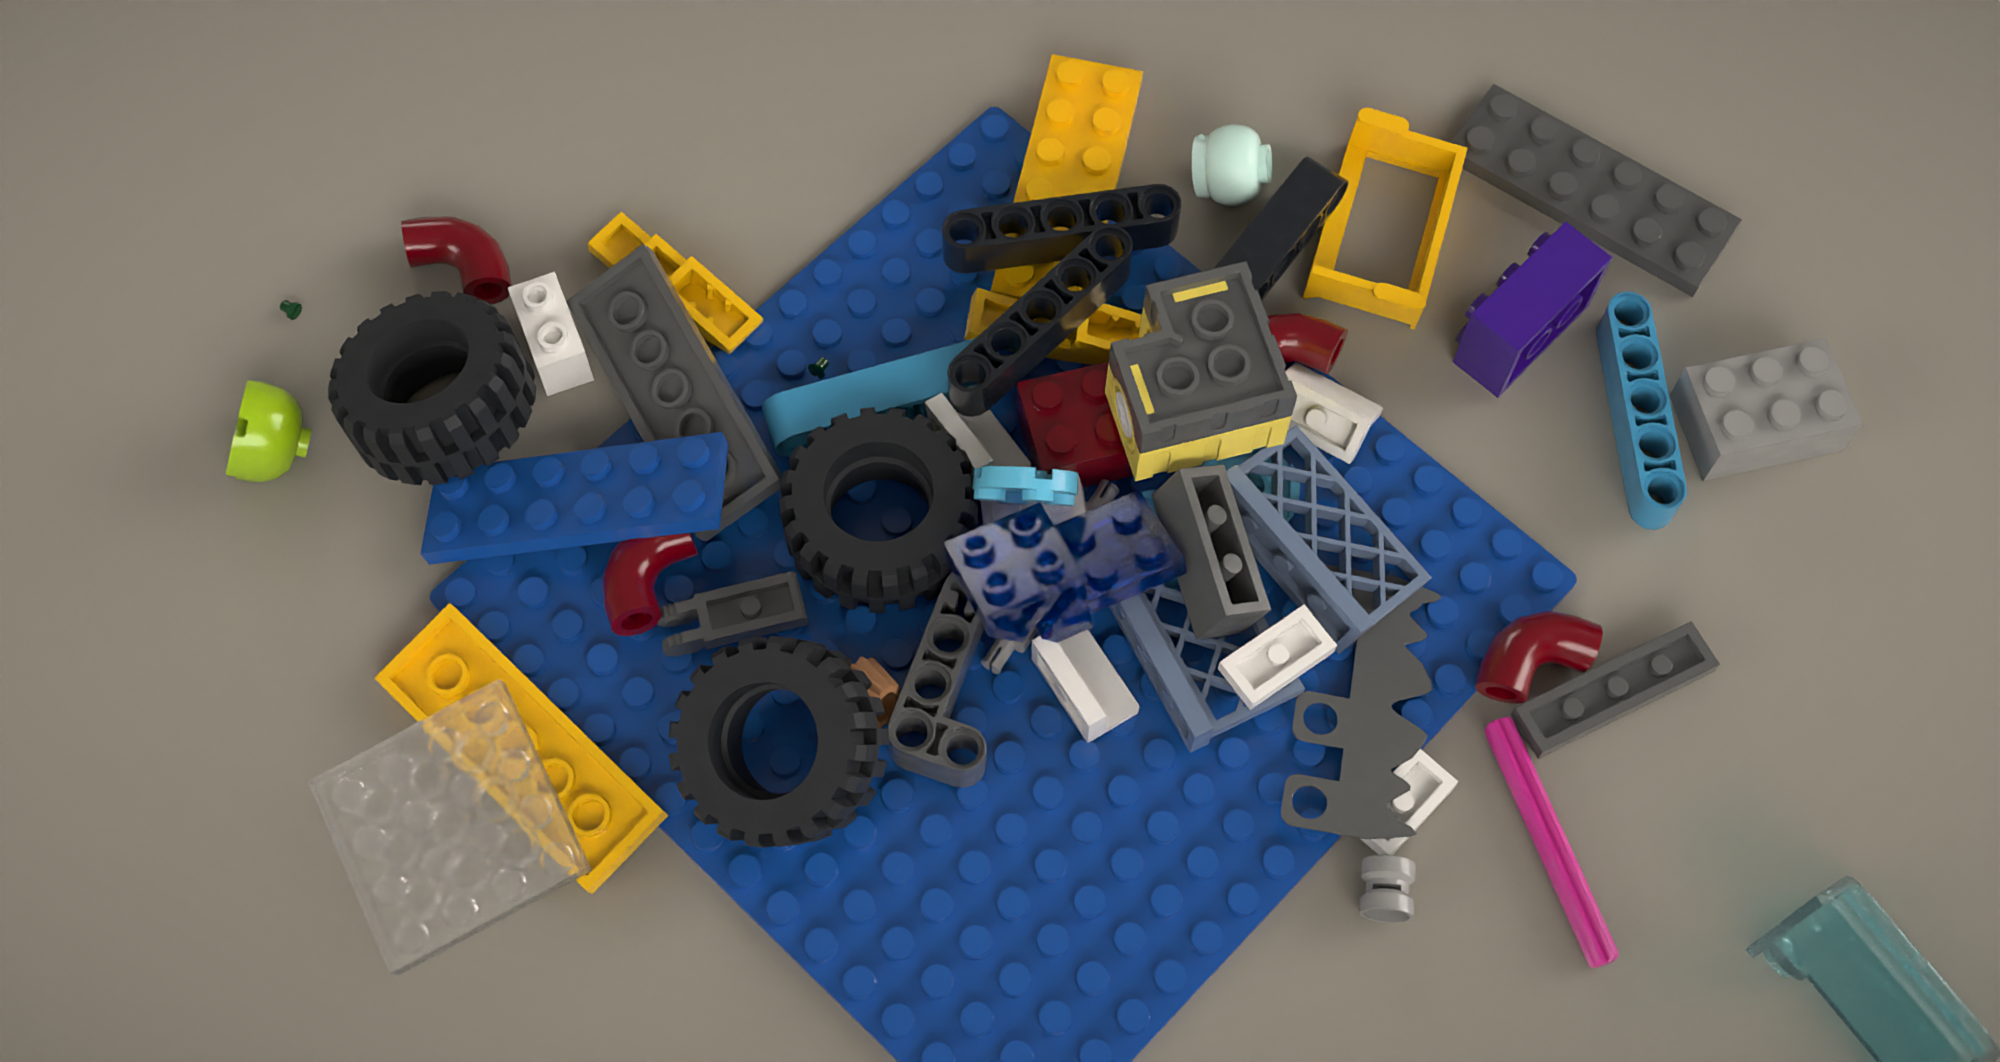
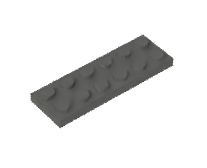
[1451,84,1742,297]
[566,244,783,541]

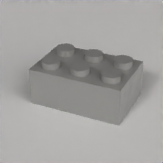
[1669,338,1863,481]

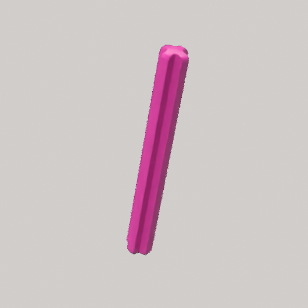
[1484,716,1619,968]

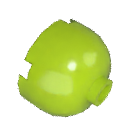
[226,379,312,482]

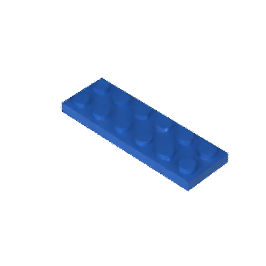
[420,432,728,565]

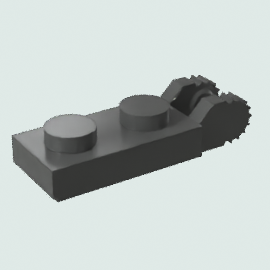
[658,571,809,657]

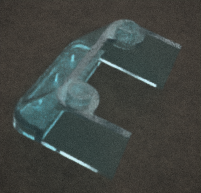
[1746,876,2000,1062]

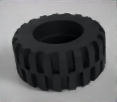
[328,291,537,486]
[779,407,978,613]
[668,636,889,848]

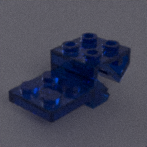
[943,490,1187,643]

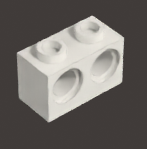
[507,272,594,396]

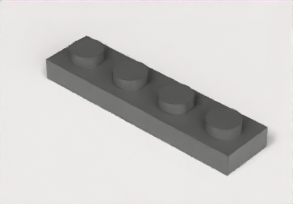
[1510,621,1720,759]

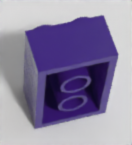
[1453,221,1613,398]

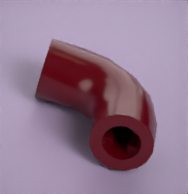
[401,216,512,305]
[1267,313,1348,374]
[602,533,698,636]
[1475,611,1603,704]

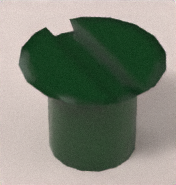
[280,300,302,320]
[808,357,829,379]

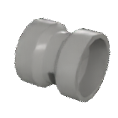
[1359,855,1416,923]

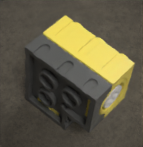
[1105,261,1297,481]

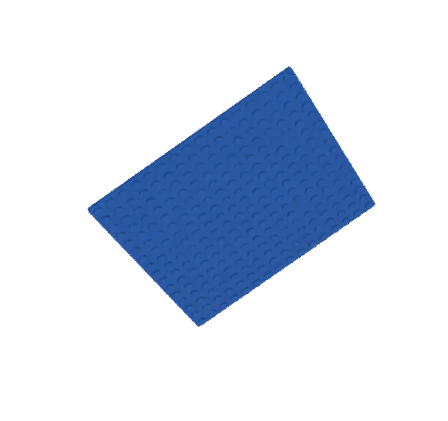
[430,107,1577,1062]

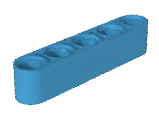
[1596,291,1687,530]
[762,338,1000,457]

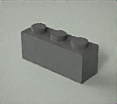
[1151,465,1271,640]

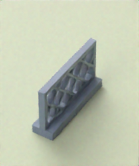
[1226,425,1432,654]
[1092,532,1305,753]

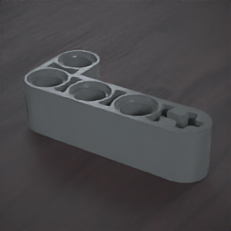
[888,568,990,788]

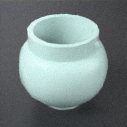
[1192,124,1272,206]

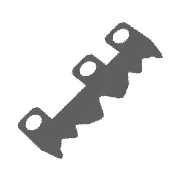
[1281,564,1442,839]

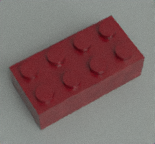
[1015,362,1133,488]

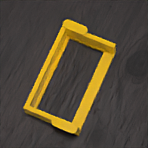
[1302,107,1468,329]

